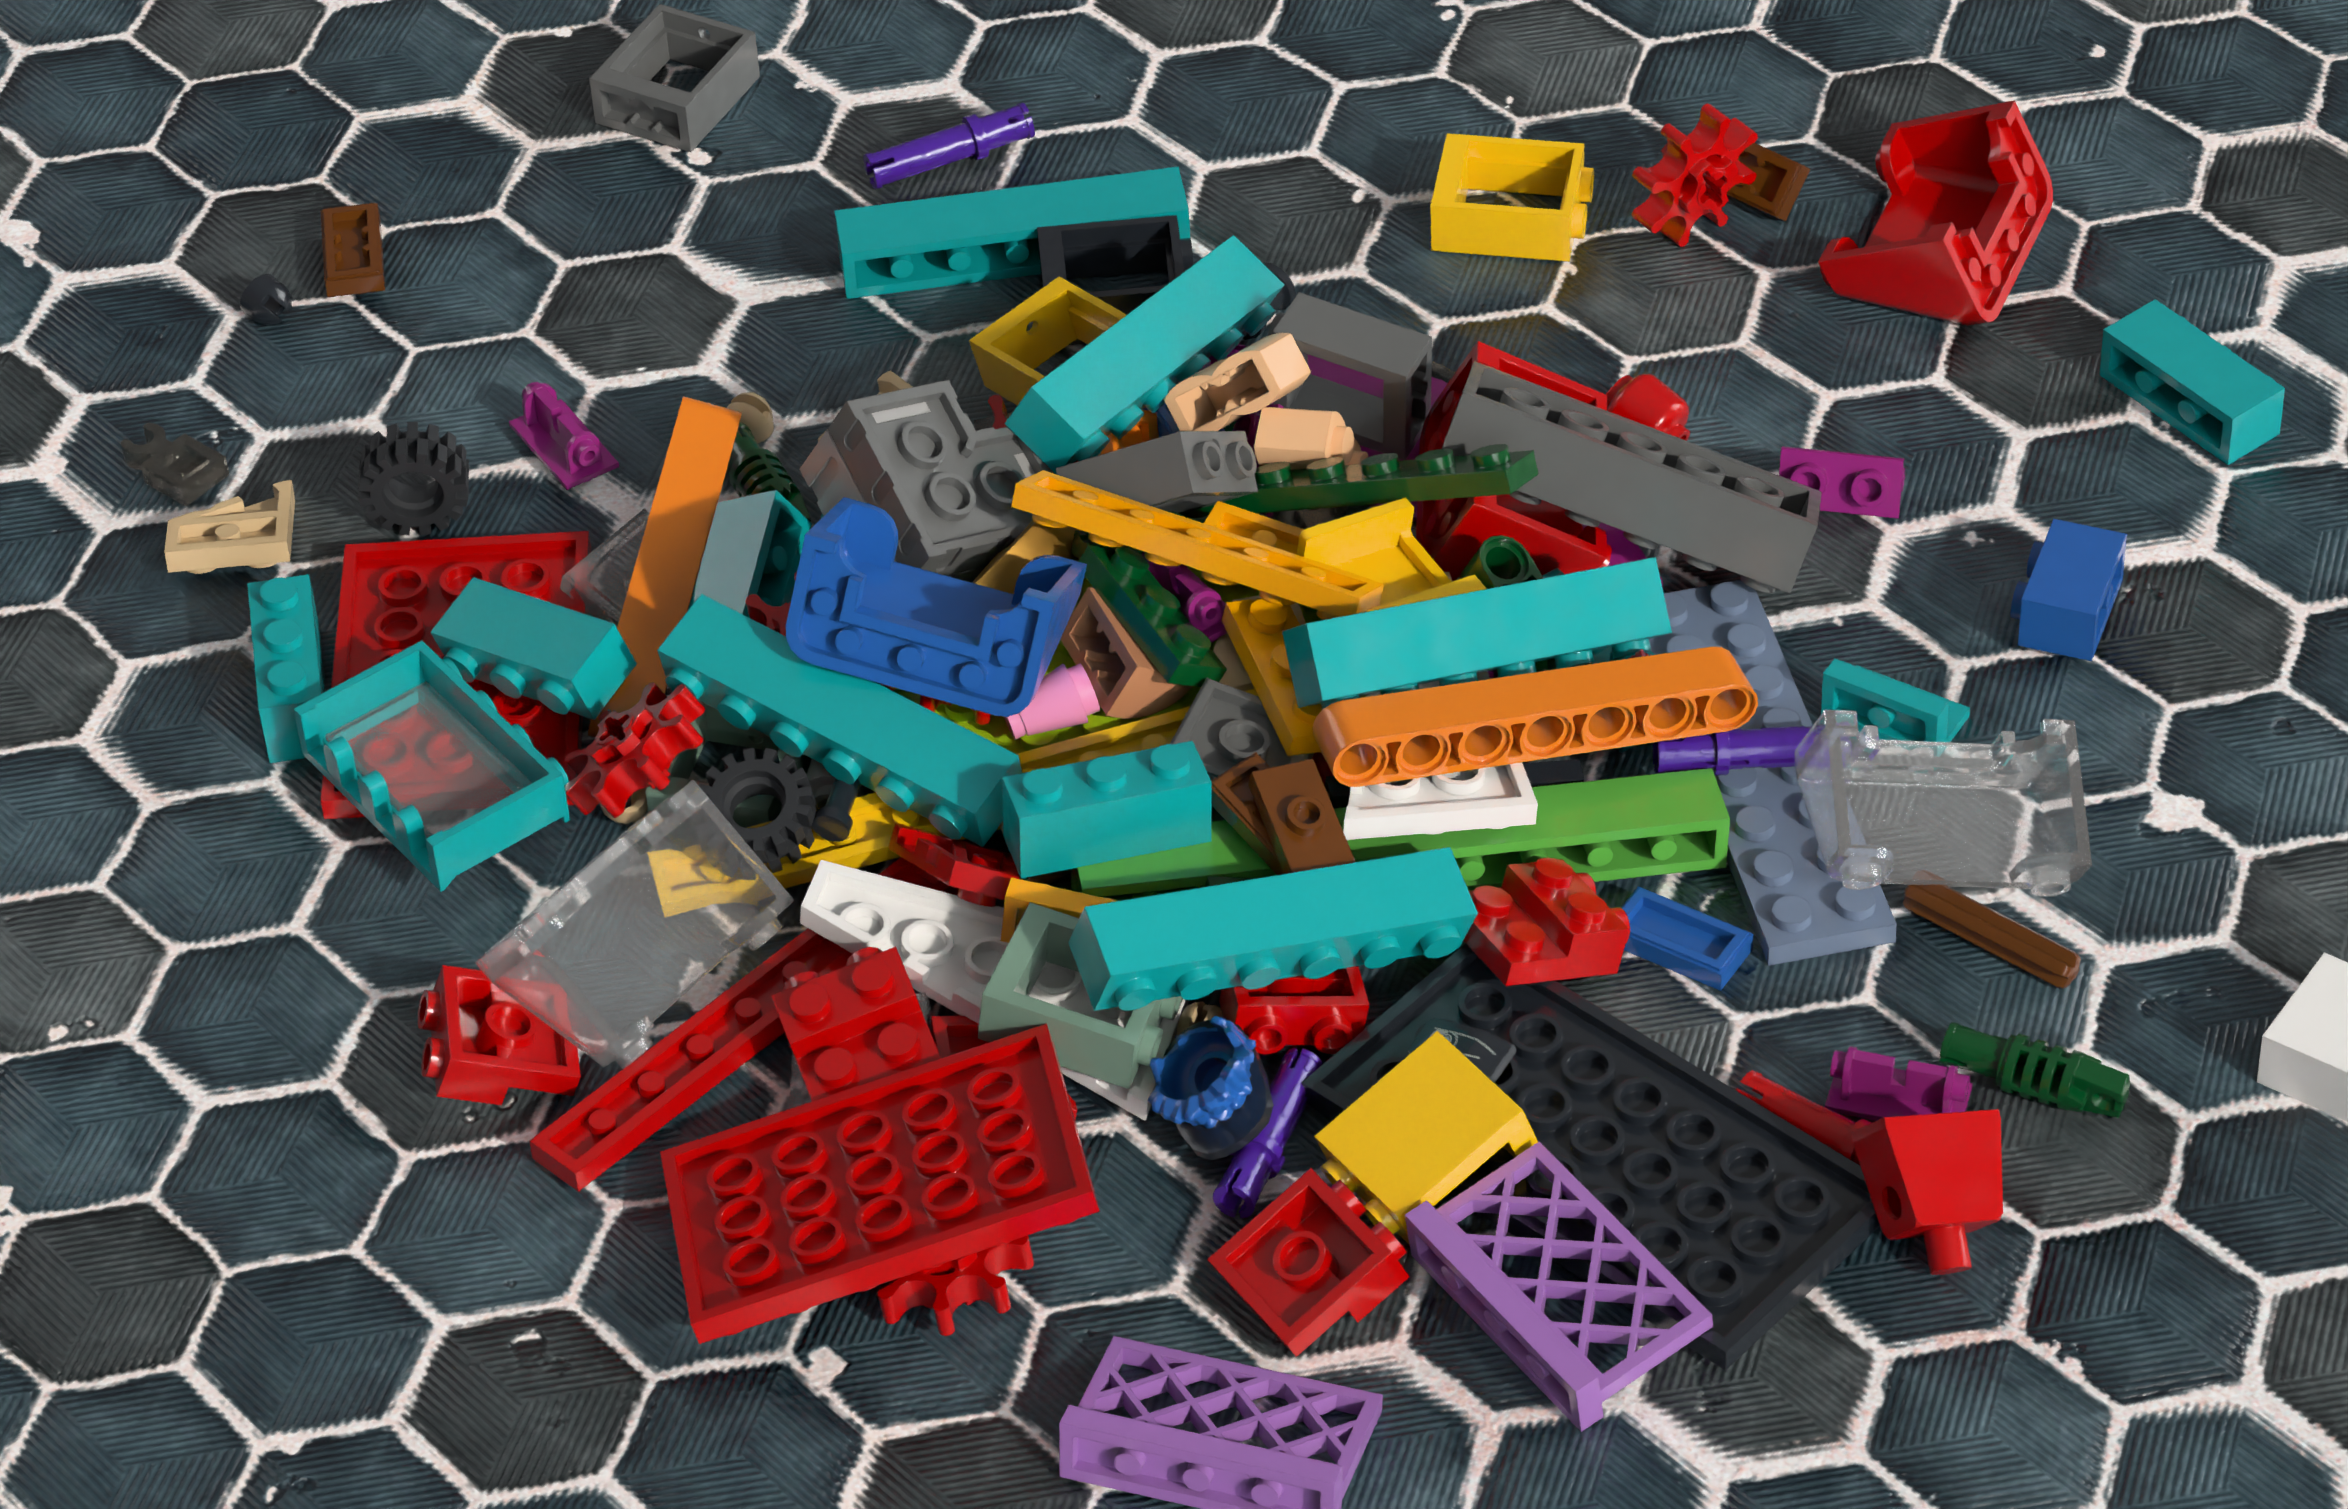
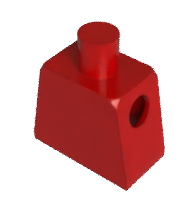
[1851,1109,2003,1275]

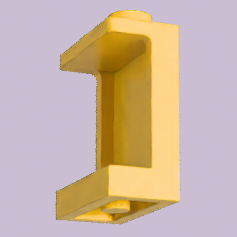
[1297,498,1487,612]
[1314,1031,1538,1245]

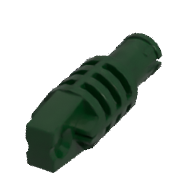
[729,423,811,521]
[1939,1022,2130,1118]

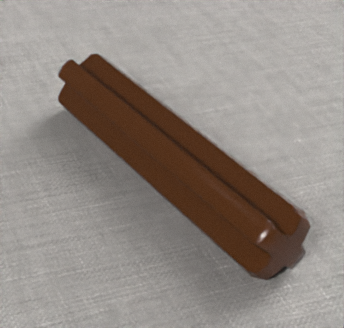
[1903,874,2081,989]

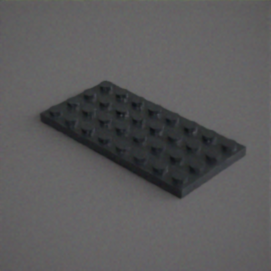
[1302,943,1880,1371]

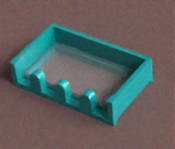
[294,641,570,892]

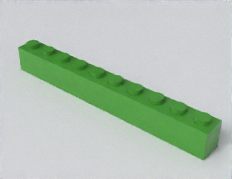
[1071,768,1730,901]

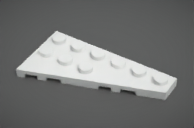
[1343,572,1538,840]
[800,860,1189,1121]

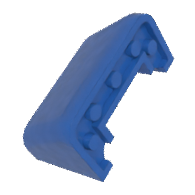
[786,497,1087,717]

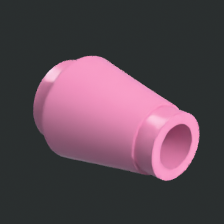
[1003,663,1100,740]

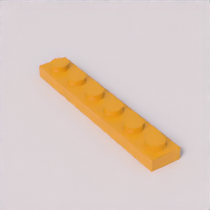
[1011,470,1384,620]

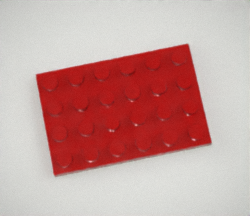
[321,531,591,819]
[660,1024,1100,1344]

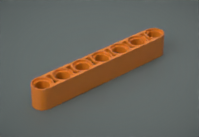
[588,396,742,737]
[1312,647,1758,787]

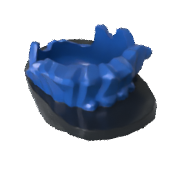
[1148,1016,1274,1160]

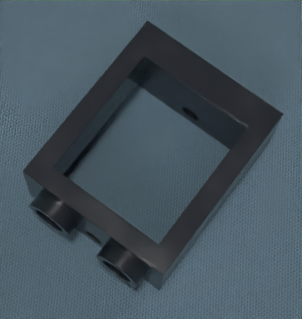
[1037,215,1194,345]

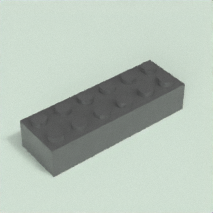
[1441,361,1822,593]

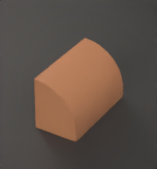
[1060,587,1193,719]

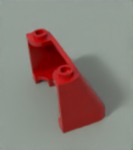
[1818,100,2053,325]
[1416,341,1612,581]

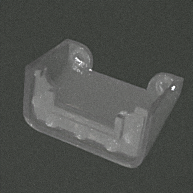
[1794,710,2092,896]
[475,780,794,1069]

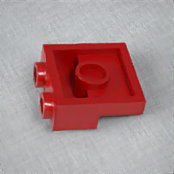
[1463,858,1630,986]
[771,946,941,1101]
[418,965,581,1105]
[1219,966,1369,1054]
[1207,1168,1410,1357]

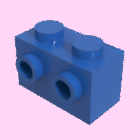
[2010,518,2127,661]

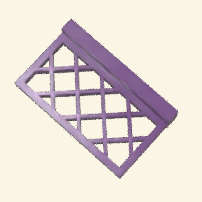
[1405,1142,1713,1432]
[1059,1336,1383,1509]

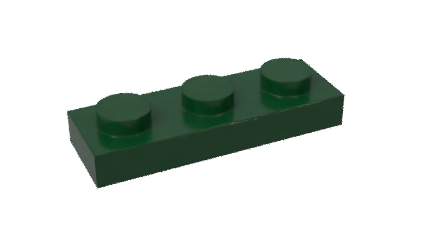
[1078,545,1227,687]

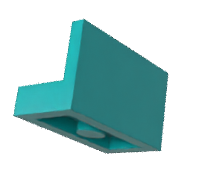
[1821,658,1970,763]

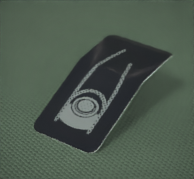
[1408,1018,1516,1082]

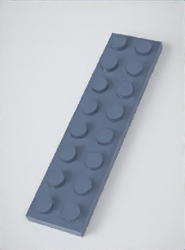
[1649,580,1897,966]

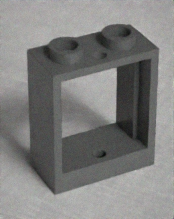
[589,4,760,152]
[1268,292,1432,460]
[1056,431,1258,514]

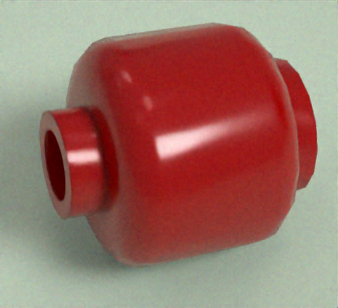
[1606,374,1690,441]

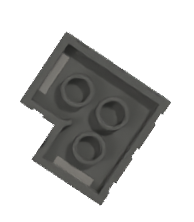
[799,380,1055,583]

